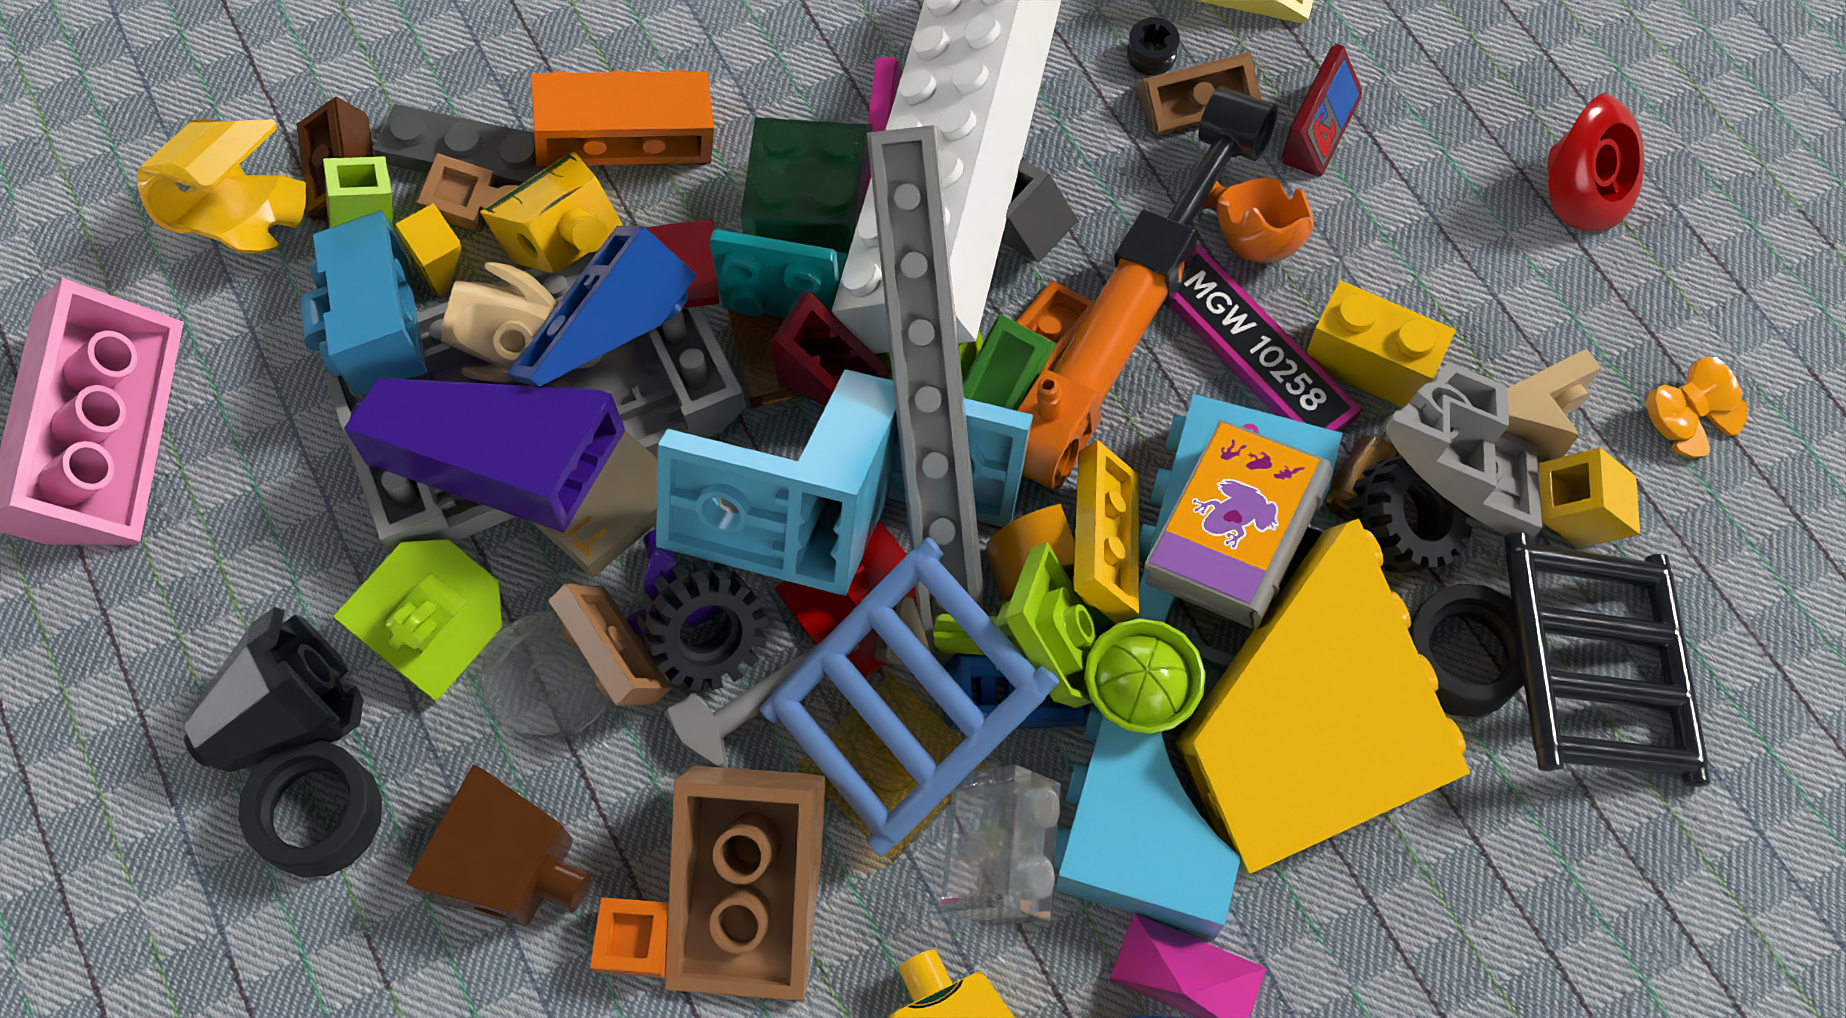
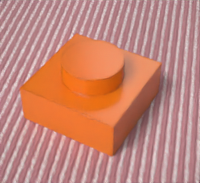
[590,897,669,978]

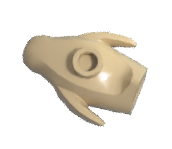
[441,262,603,382]

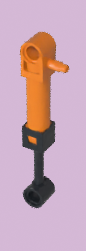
[1017,86,1278,491]

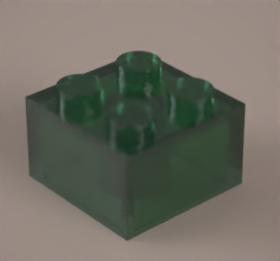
[740,117,873,253]

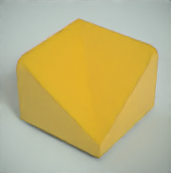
[395,203,461,297]

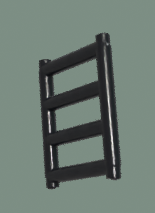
[1504,532,1711,787]

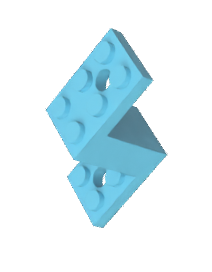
[656,369,1033,596]

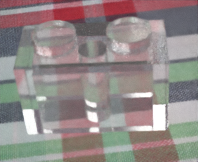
[940,765,1061,926]

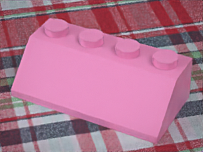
[0,278,184,545]

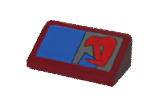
[1281,43,1362,177]

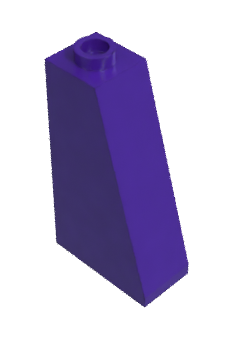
[344,378,625,533]

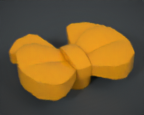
[1646,357,1747,459]

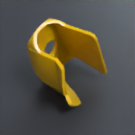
[137,119,306,254]

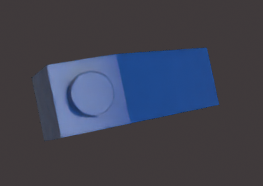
[506,226,697,387]

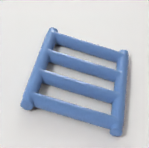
[760,537,1059,857]

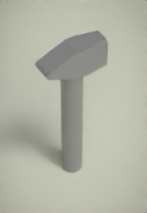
[664,641,859,768]

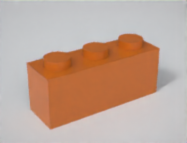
[531,70,714,167]

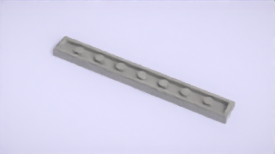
[867,125,986,662]

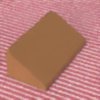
[1134,52,1262,137]

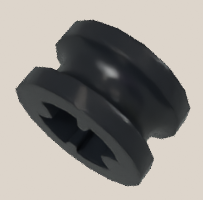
[1127,17,1180,75]

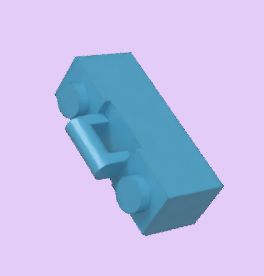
[300,210,427,395]

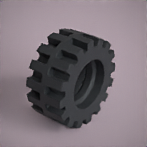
[1349,456,1473,573]

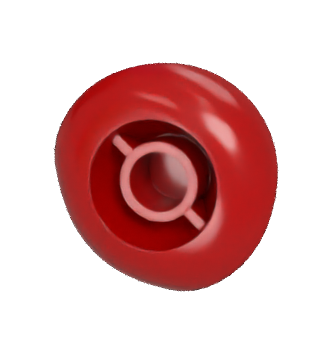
[1548,93,1644,231]

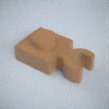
[416,153,518,231]

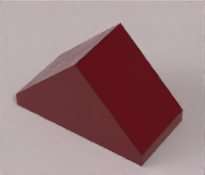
[771,292,891,406]

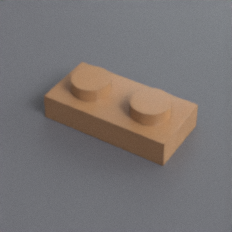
[548,583,672,706]

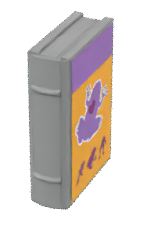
[1145,419,1333,629]

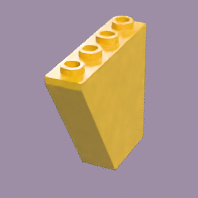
[1175,518,1470,874]

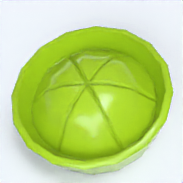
[1084,618,1206,734]

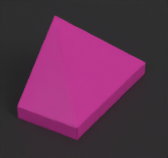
[1109,913,1266,1018]

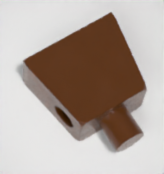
[406,764,592,926]

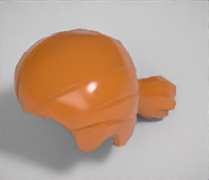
[1183,177,1314,263]

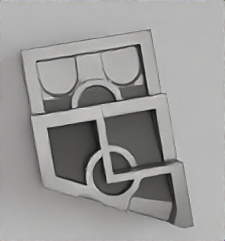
[1385,362,1542,542]

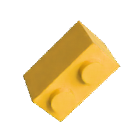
[1306,280,1456,408]

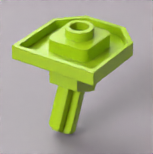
[333,539,502,703]
[933,542,1098,708]

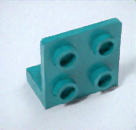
[709,229,849,321]

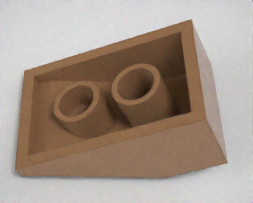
[665,766,826,1001]

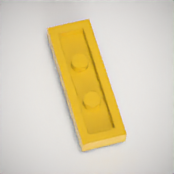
[1073,439,1139,624]

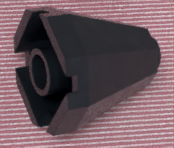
[184,607,364,772]

